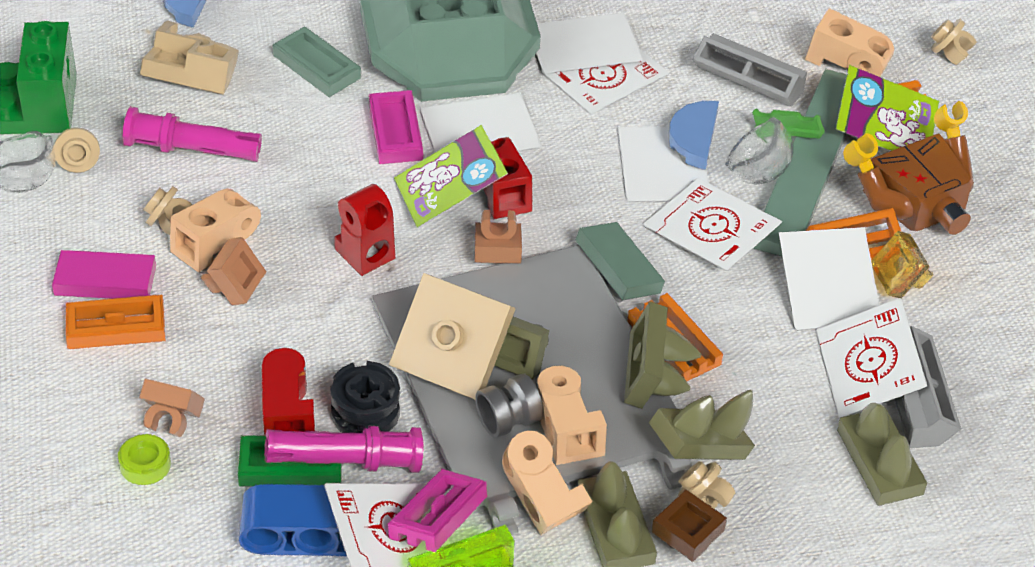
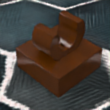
[652,489,727,562]

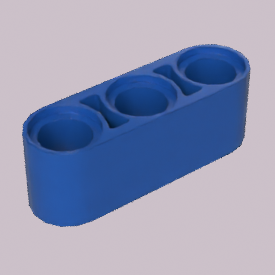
[239,484,347,556]

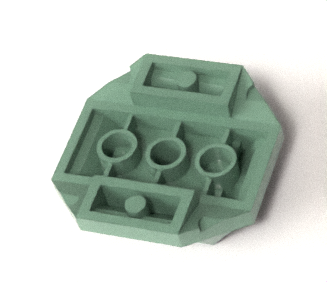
[360,0,541,102]

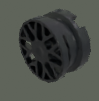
[330,361,400,433]

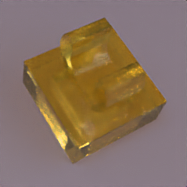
[871,231,934,299]

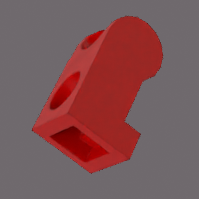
[483,137,532,220]
[334,184,396,277]
[262,348,315,435]

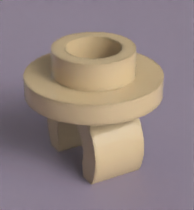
[931,18,977,65]
[54,127,100,173]
[143,186,192,235]
[678,461,735,509]

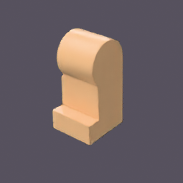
[805,8,894,77]
[170,188,261,273]
[537,366,607,465]
[502,430,592,536]

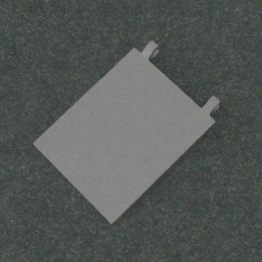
[372,245,692,538]

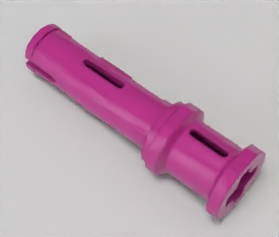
[122,106,262,162]
[265,426,424,473]

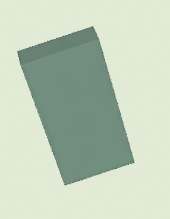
[273,26,361,97]
[575,222,665,300]

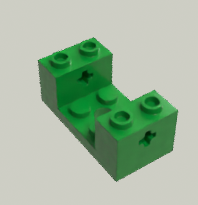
[0,21,77,135]

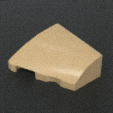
[140,20,239,95]

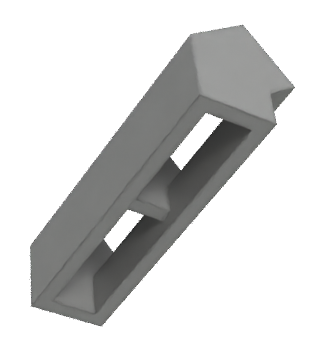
[693,33,807,106]
[895,326,961,448]

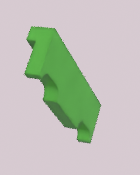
[752,109,825,139]

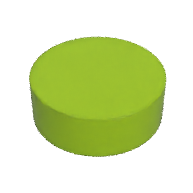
[118,434,171,485]

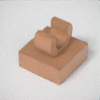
[475,210,522,263]
[201,237,267,305]
[139,379,205,437]

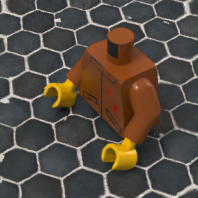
[843,101,974,235]

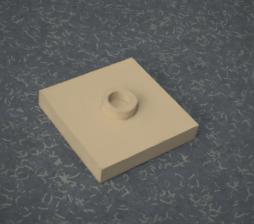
[389,273,516,399]

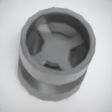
[475,374,544,438]

